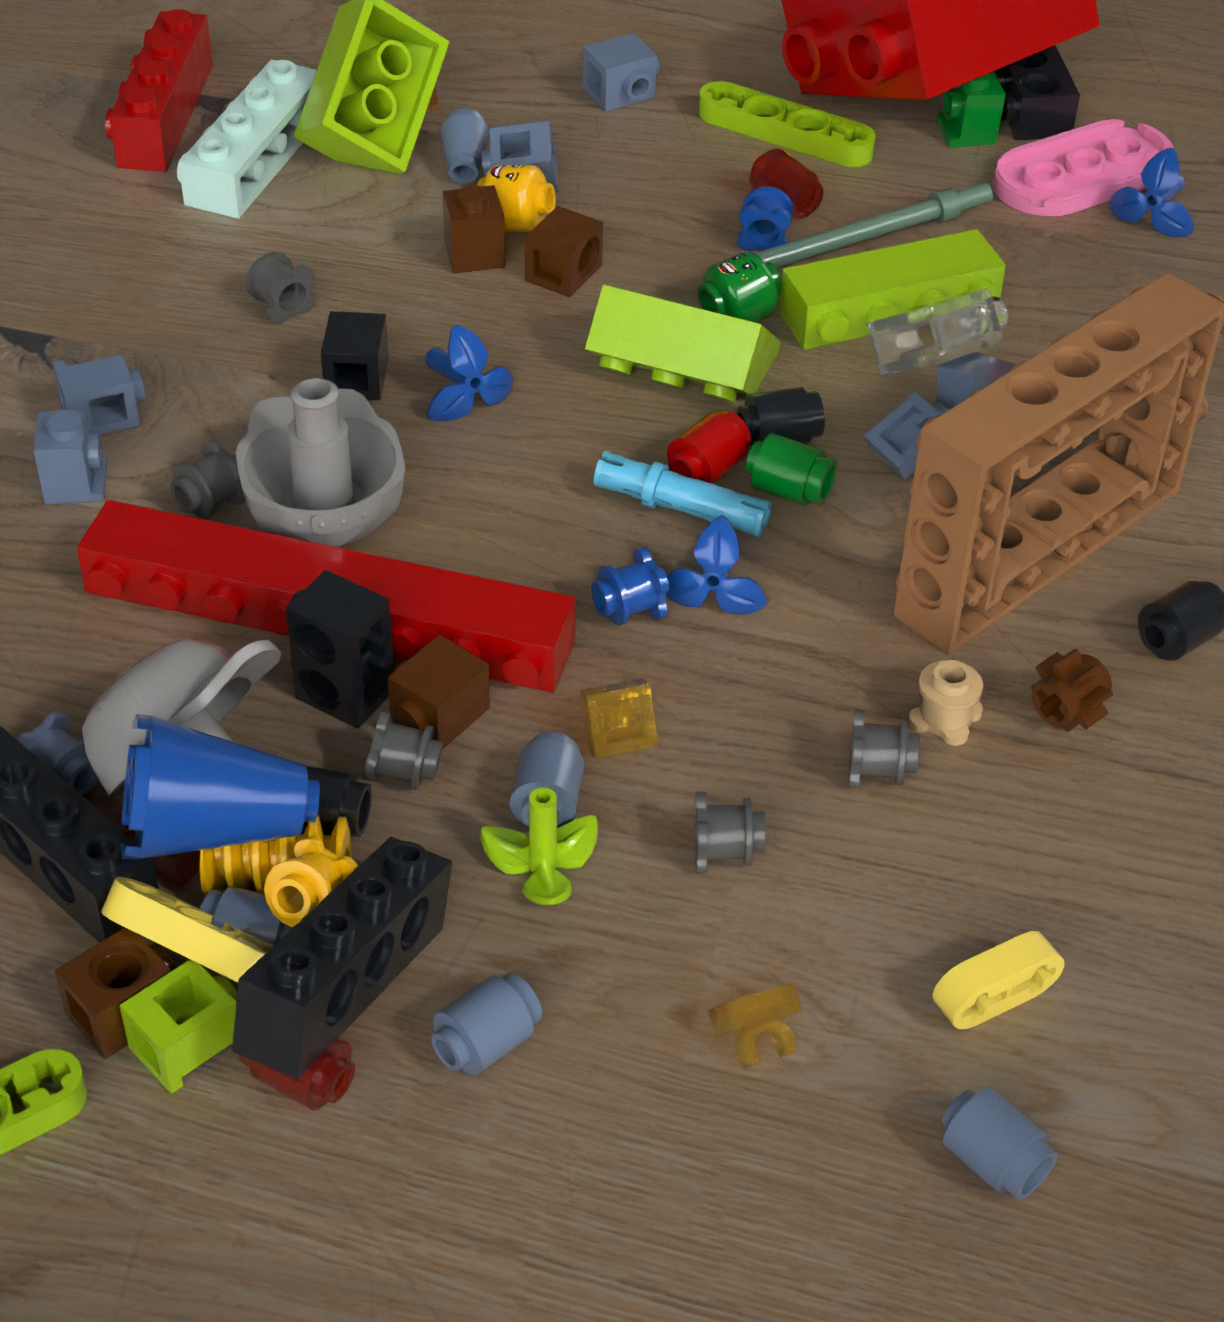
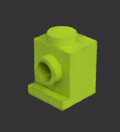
[119,959,237,1094]

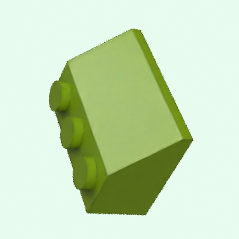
[293,0,450,174]
[585,284,781,403]

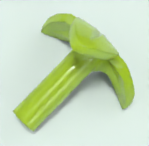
[480,787,598,905]

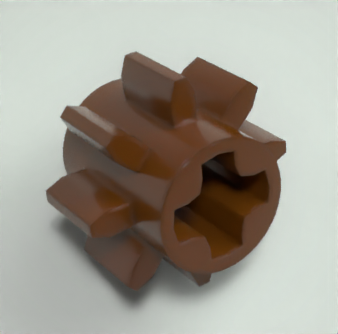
[1031,649,1113,732]

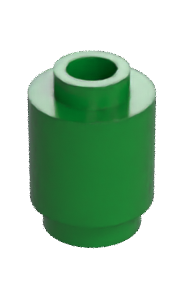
[745,433,837,506]

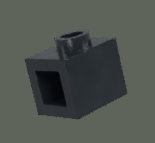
[321,311,389,400]

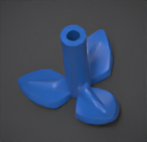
[1109,148,1194,237]
[425,325,513,421]
[666,515,767,614]

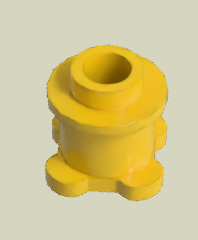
[264,836,358,927]

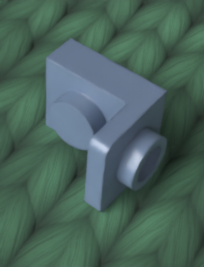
[864,391,948,480]

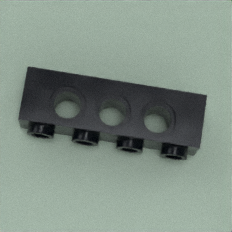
[0,726,159,943]
[232,836,452,1080]

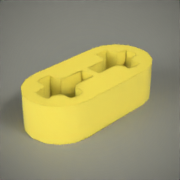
[932,931,1064,1029]

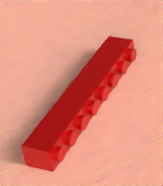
[76,500,576,693]

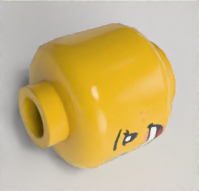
[477,165,556,232]

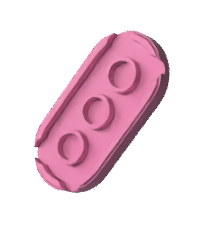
[992,119,1174,216]

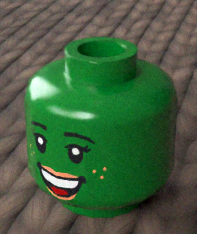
[698,252,782,323]

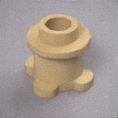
[908,660,984,746]

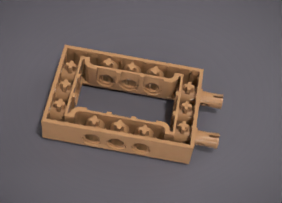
[893,272,1224,655]

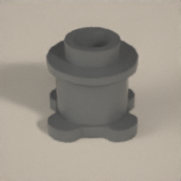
[246,252,315,324]
[171,439,246,517]
[849,709,920,788]
[364,711,443,790]
[694,792,766,873]

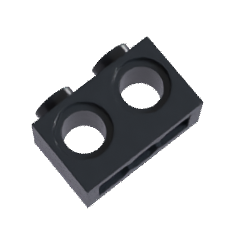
[994,45,1080,140]
[286,569,394,729]

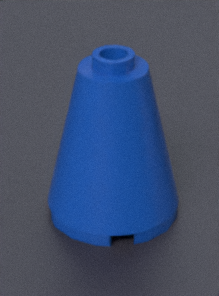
[121,714,320,860]

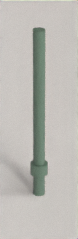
[754,182,993,268]

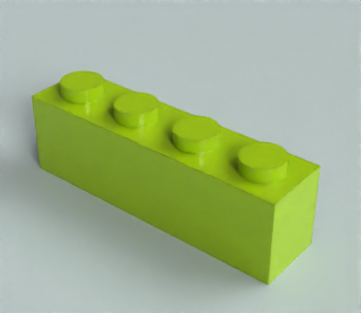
[779,229,1006,350]

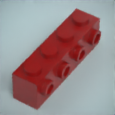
[105,9,213,172]

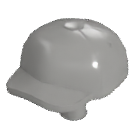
[236,378,405,548]
[82,638,282,797]

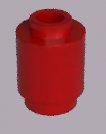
[667,411,751,484]

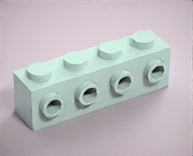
[177,59,317,219]

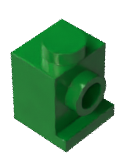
[936,71,1006,148]

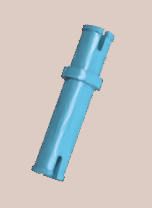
[593,450,772,538]

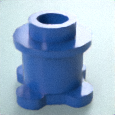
[737,186,793,251]
[591,547,669,626]

